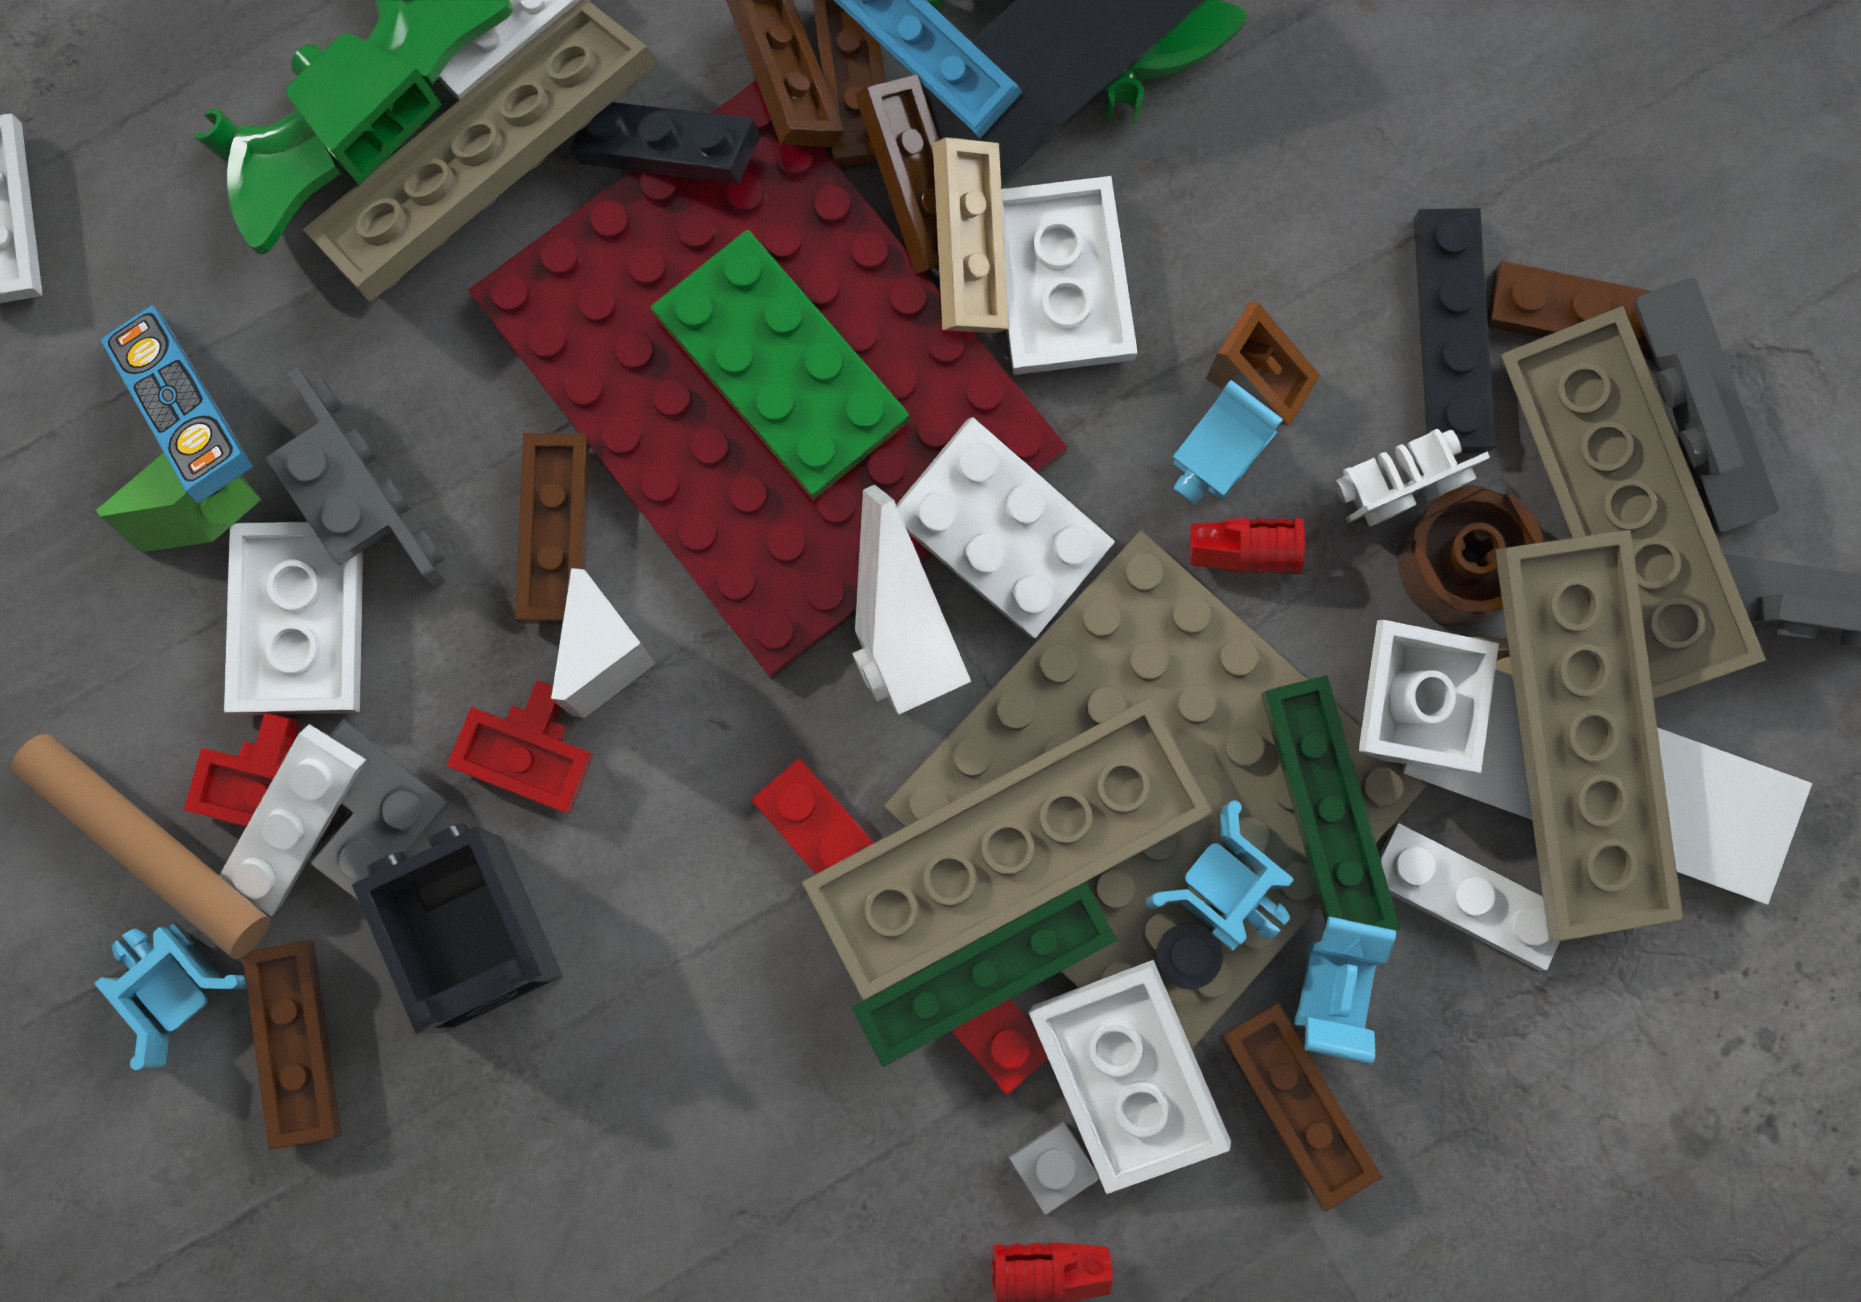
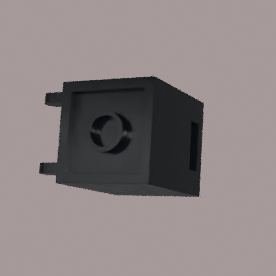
[351,823,563,1034]

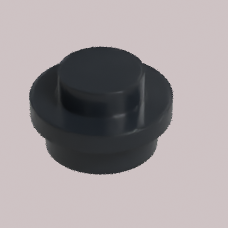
[1156,922,1223,989]

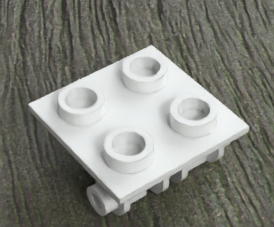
[1334,429,1490,527]

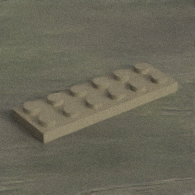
[303,0,657,303]
[1501,306,1766,700]
[1495,530,1683,941]
[802,698,1213,1001]

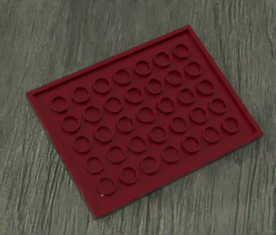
[468,80,1067,679]

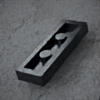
[570,102,761,185]

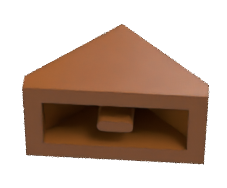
[1206,301,1320,426]

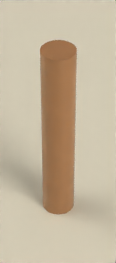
[11,733,271,959]

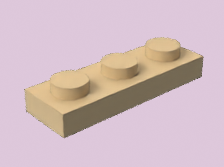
[933,137,1009,333]

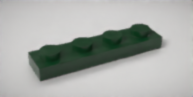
[1261,675,1400,931]
[851,882,1118,1068]

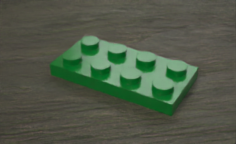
[651,229,910,501]

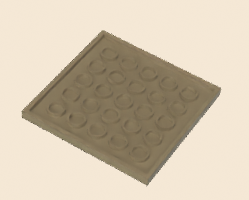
[883,530,1427,1049]

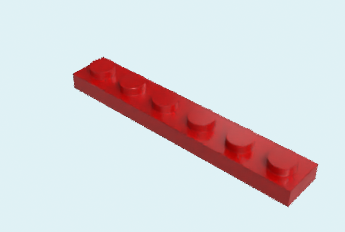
[751,758,1048,1095]

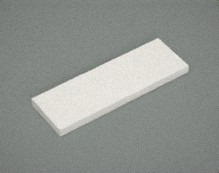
[1400,669,1812,904]

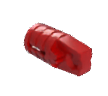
[1188,517,1305,575]
[991,1242,1113,1302]

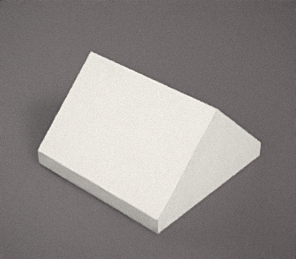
[551,568,656,718]
[1359,620,1499,773]

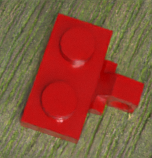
[447,680,594,814]
[184,713,300,826]

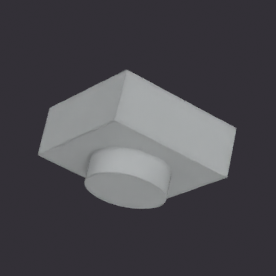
[1008,1120,1100,1215]

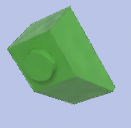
[96,452,262,552]

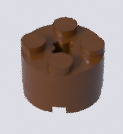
[1397,485,1544,626]

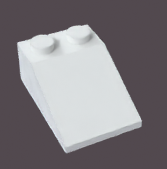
[852,485,971,714]

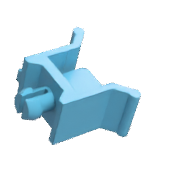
[1173,380,1283,506]
[1145,801,1294,951]
[1294,917,1396,1065]
[94,923,247,1070]

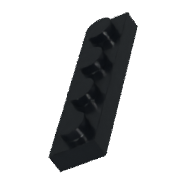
[1414,208,1496,453]

